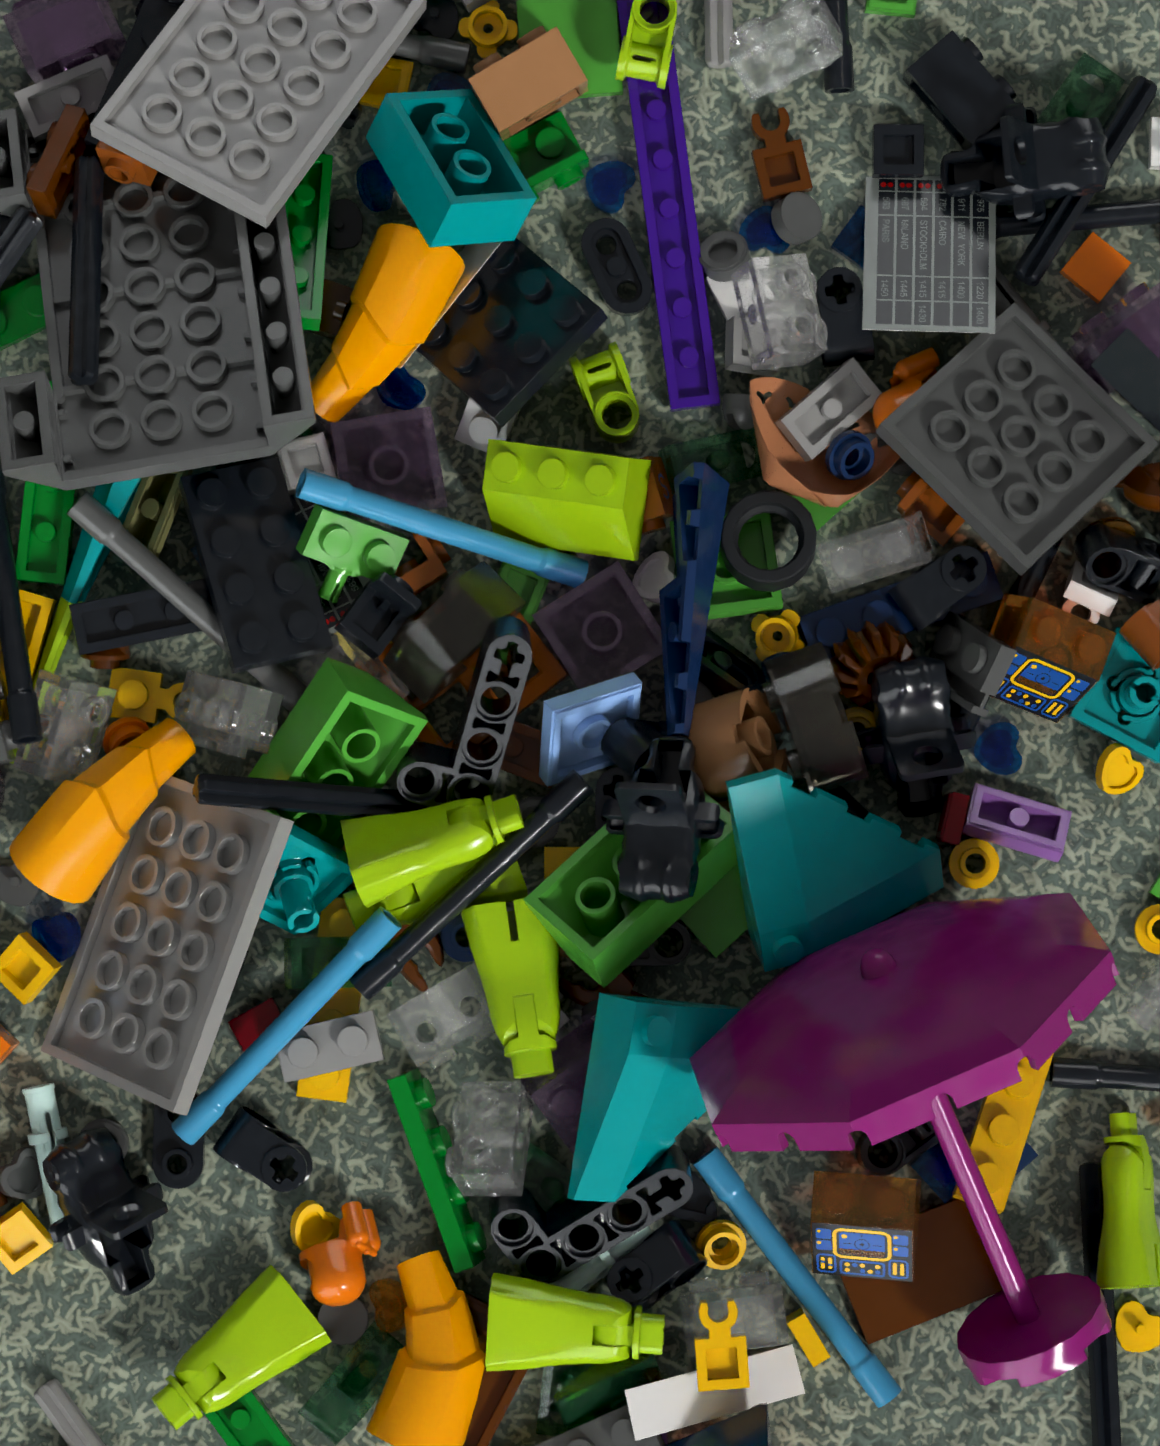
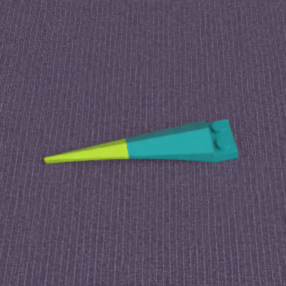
[9,478,141,766]

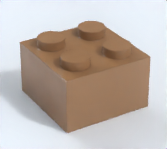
[468,26,588,141]

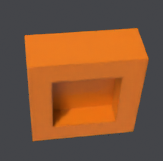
[1059,232,1131,304]

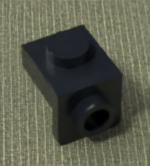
[334,572,422,660]

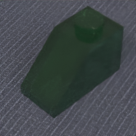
[298,1321,404,1445]

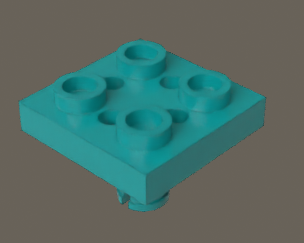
[1067,627,1160,764]
[260,824,354,935]

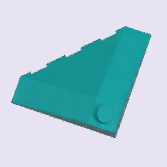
[726,768,944,972]
[567,993,742,1202]

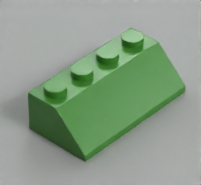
[248,657,428,861]
[524,793,738,988]

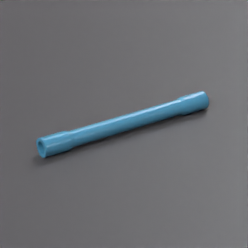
[295,468,589,589]
[171,906,402,1145]
[693,1146,902,1408]

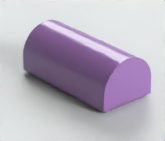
[962,783,1072,863]

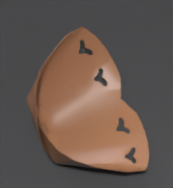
[750,377,900,508]

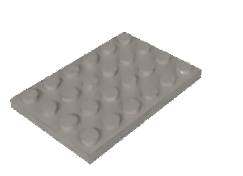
[90,0,427,229]
[41,776,294,1116]

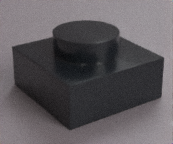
[872,124,924,178]

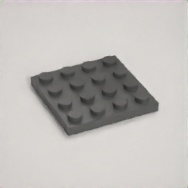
[875,302,1159,576]

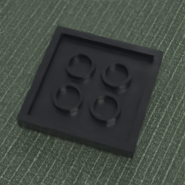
[415,238,608,427]

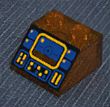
[989,594,1116,723]
[810,1170,922,1282]

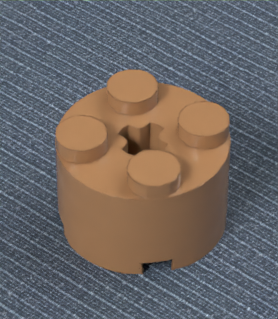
[688,688,788,802]

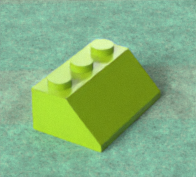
[482,439,651,561]

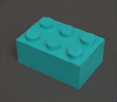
[366,89,537,248]

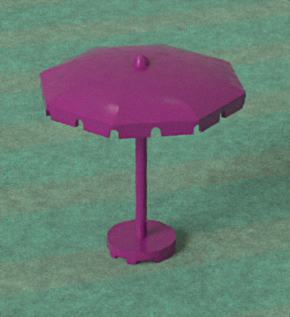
[689,893,1119,1387]

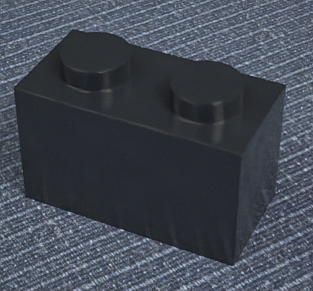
[903,30,1016,150]

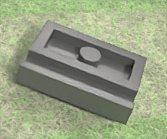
[928,611,1017,717]

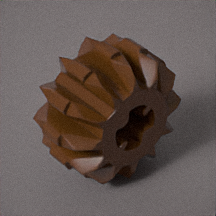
[828,620,915,707]

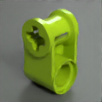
[615,0,677,89]
[568,341,640,444]

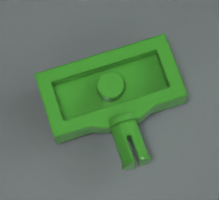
[295,504,410,603]

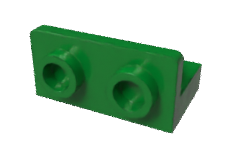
[503,111,589,205]

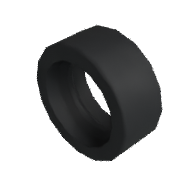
[720,490,817,592]

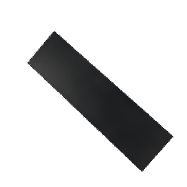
[1090,327,1160,431]

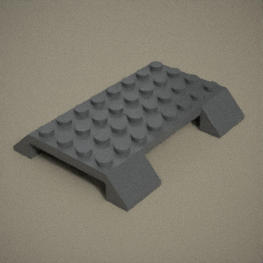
[0,108,316,491]

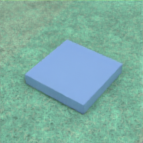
[539,672,642,787]

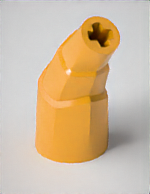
[311,223,465,423]
[9,718,196,903]
[366,1250,486,1446]

